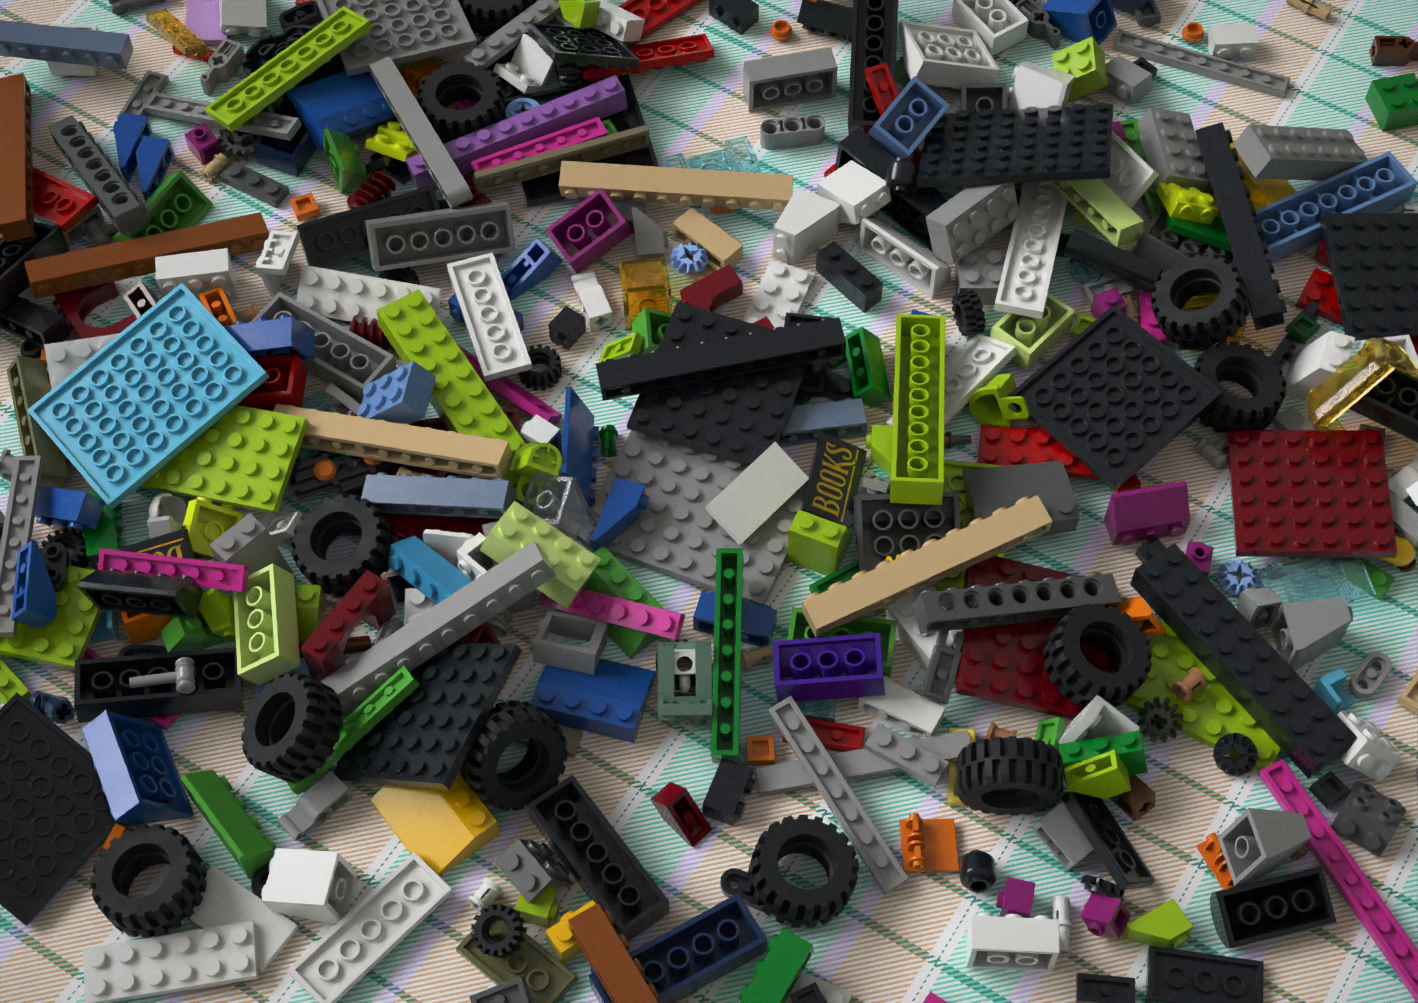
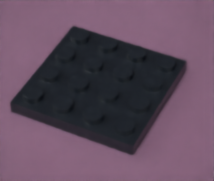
[526,22,640,70]

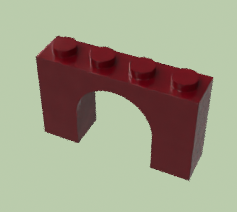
[679,264,775,329]
[52,282,137,340]
[301,570,396,682]

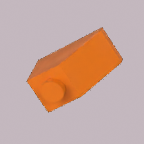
[1117,596,1166,636]

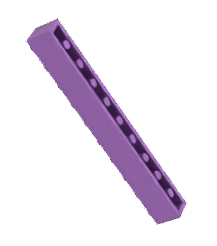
[406,75,627,189]

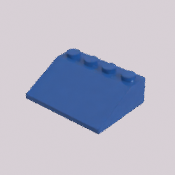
[286,71,397,152]
[559,387,599,514]
[531,658,656,743]
[82,710,194,825]

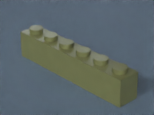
[7,355,70,488]

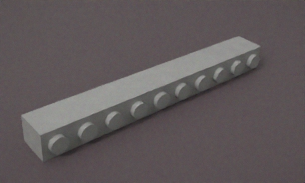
[320,540,556,716]

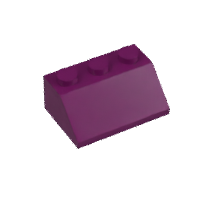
[1104,481,1190,545]

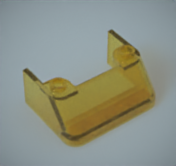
[1305,337,1418,432]

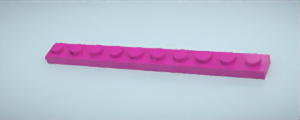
[1258,759,1418,1003]

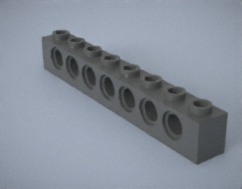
[47,115,148,235]
[912,572,1122,634]

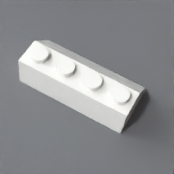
[859,218,952,299]

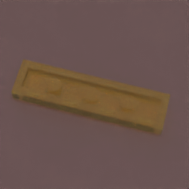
[146,9,206,57]

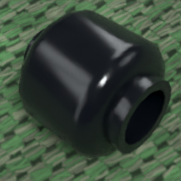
[886,158,917,195]
[959,850,996,893]

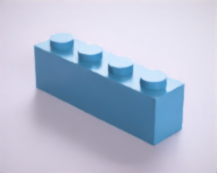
[388,535,473,605]

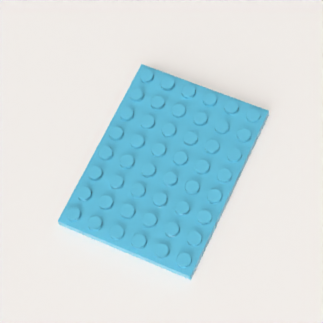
[27,283,269,509]

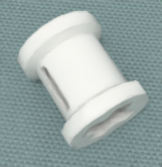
[467,877,504,913]

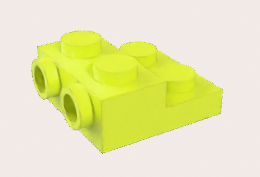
[365,121,418,162]
[1155,182,1219,225]
[183,497,244,559]

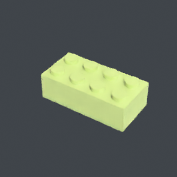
[480,501,601,609]
[233,564,300,685]

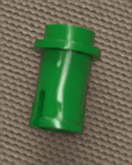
[599,425,618,458]

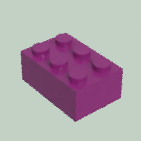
[545,188,634,274]

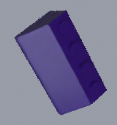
[774,633,885,703]

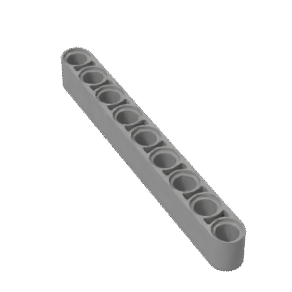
[368,56,473,209]

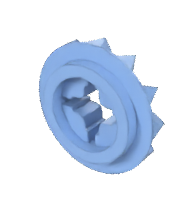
[505,98,540,118]
[670,242,708,275]
[1217,558,1260,596]

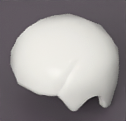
[148,493,187,527]

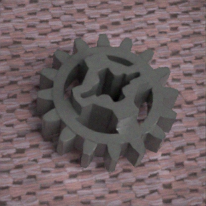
[218,129,259,161]

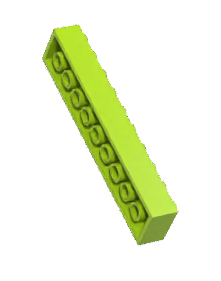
[376,289,535,495]
[890,314,945,505]

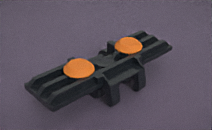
[289,450,405,500]

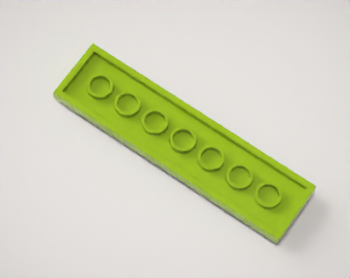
[204,6,373,132]

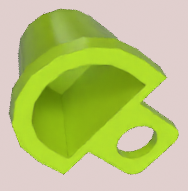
[969,373,1030,427]
[508,442,562,506]

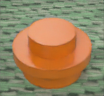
[770,20,792,40]
[1182,22,1204,43]

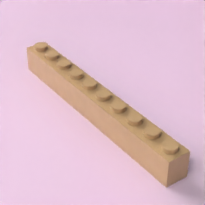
[559,161,793,212]
[273,404,513,479]
[802,495,1053,637]

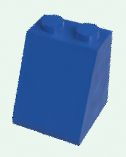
[1042,0,1117,45]

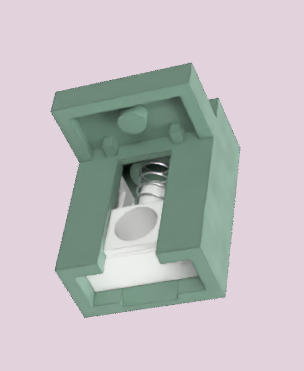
[658,641,712,725]

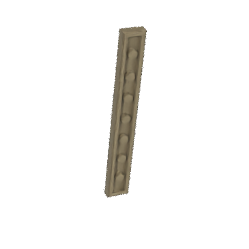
[474,125,649,194]

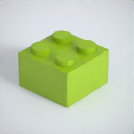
[1052,36,1108,102]

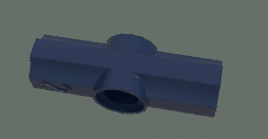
[27,690,76,724]

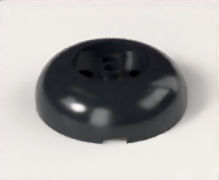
[242,25,325,82]

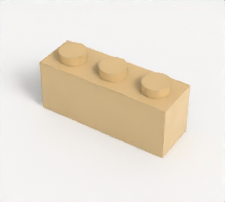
[672,207,743,268]

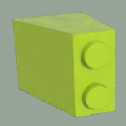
[787,509,853,576]

